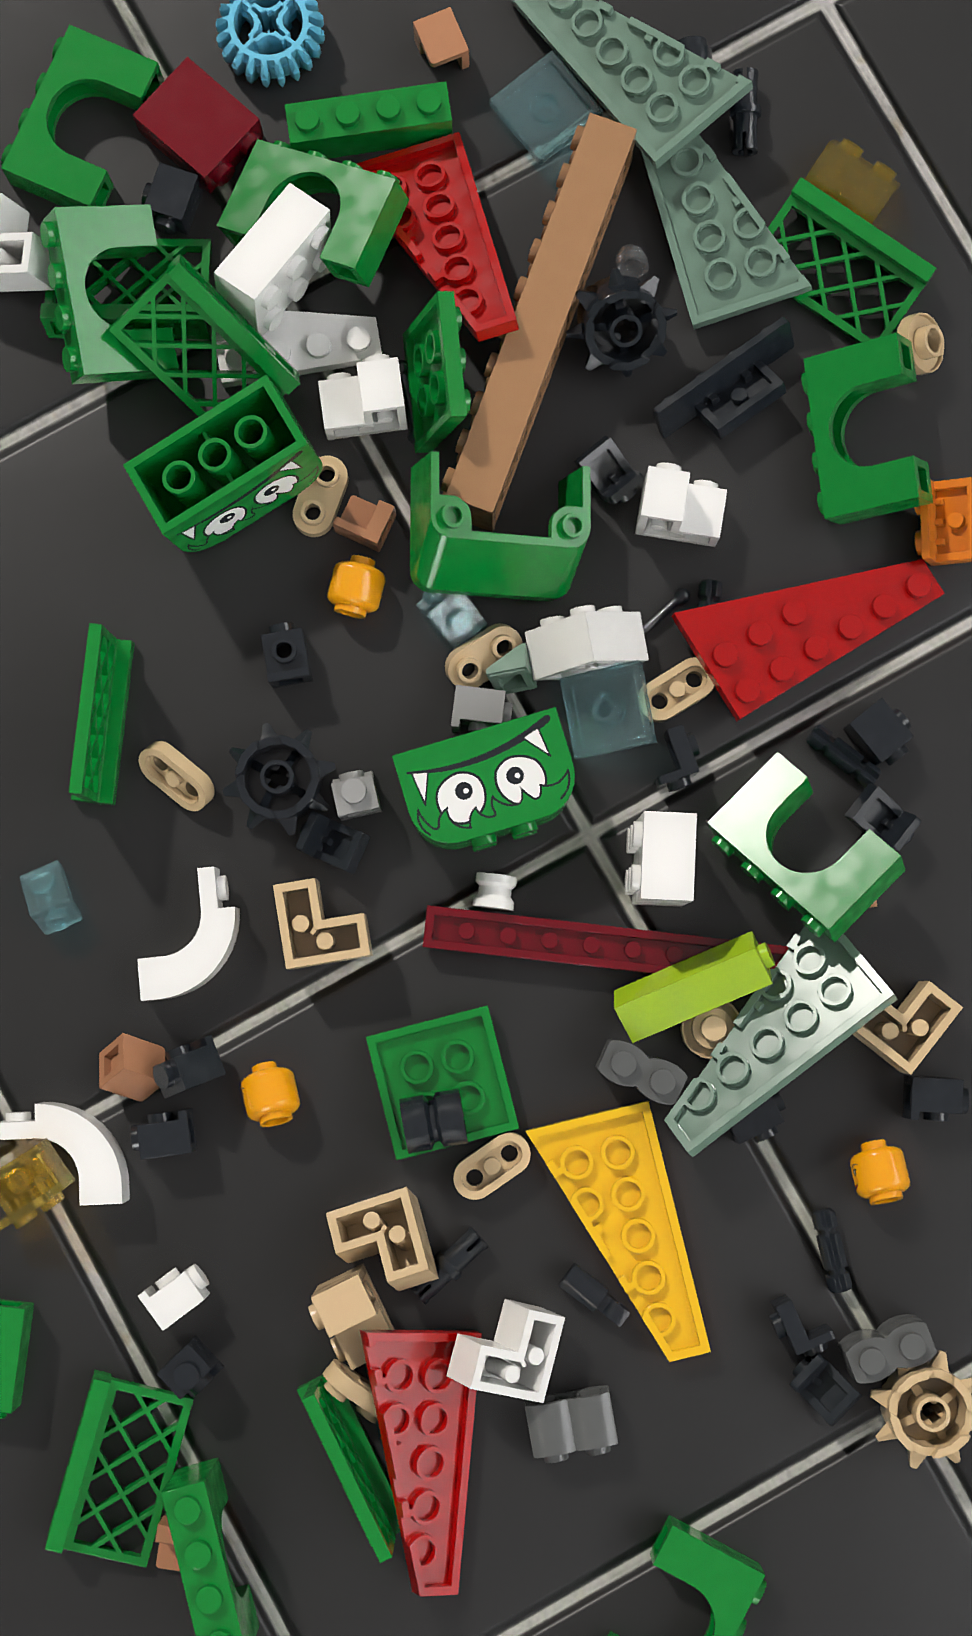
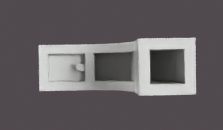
[137,867,240,1001]
[0,1102,130,1206]

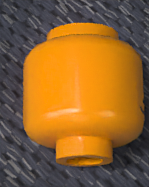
[327,555,385,619]
[241,1061,300,1127]
[850,1139,910,1205]

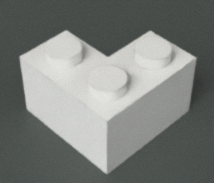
[0,193,55,292]
[318,354,408,440]
[635,463,727,547]
[525,605,649,681]
[446,1299,565,1403]

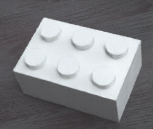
[214,183,332,336]
[625,811,697,907]

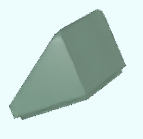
[486,643,537,694]

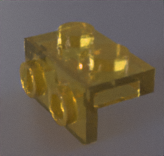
[805,138,901,225]
[0,1138,75,1230]

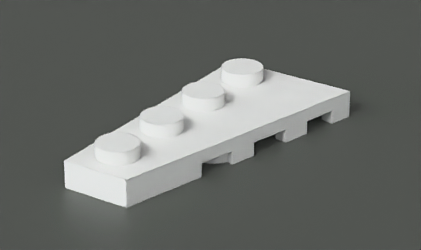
[216,310,382,388]

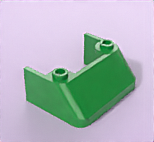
[410,451,591,601]

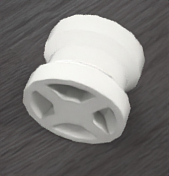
[472,872,517,911]

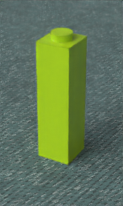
[614,931,775,1043]

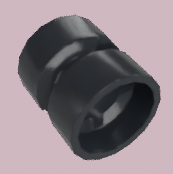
[399,1088,468,1154]

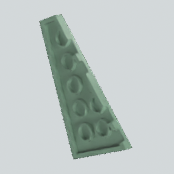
[509,0,753,169]
[641,134,812,330]
[664,926,898,1157]

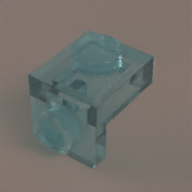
[416,592,487,649]
[19,860,83,935]

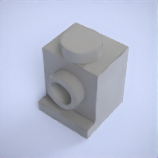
[451,685,513,732]
[331,770,382,821]

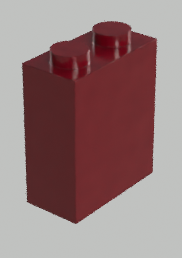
[133,56,264,194]

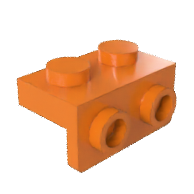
[915,477,972,566]

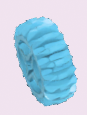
[216,0,325,88]

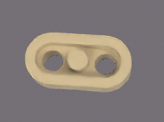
[293,456,349,537]
[445,623,523,687]
[638,657,714,723]
[139,741,215,811]
[453,1132,531,1200]
[323,1359,378,1423]

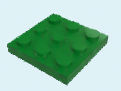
[403,291,471,453]
[366,1005,519,1160]

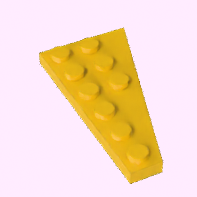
[525,1101,711,1362]

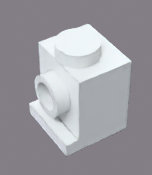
[138,1264,210,1331]

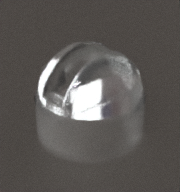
[615,244,649,279]

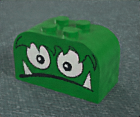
[123,375,323,552]
[392,707,575,852]

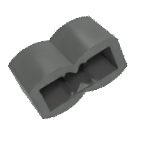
[595,1039,688,1105]
[837,1314,937,1383]
[525,1385,618,1463]

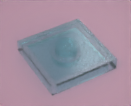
[489,51,603,165]
[560,660,657,760]

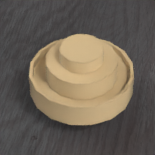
[897,313,944,375]
[680,1003,739,1059]

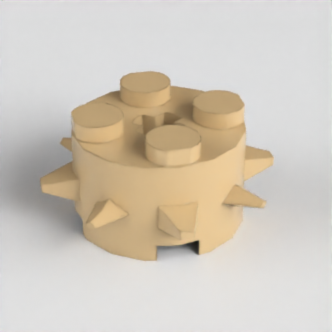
[870,1350,972,1469]

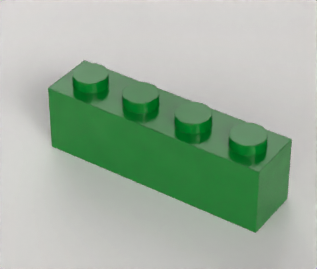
[284,81,453,159]

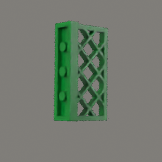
[768,177,937,343]
[40,239,212,339]
[109,254,300,417]
[69,623,135,805]
[45,1370,194,1568]
[297,1375,400,1563]

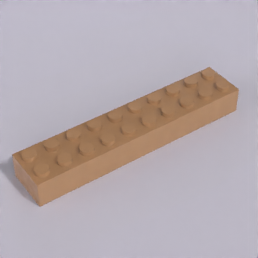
[441,112,637,532]

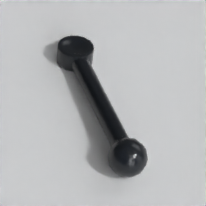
[398,360,415,444]
[643,588,691,635]

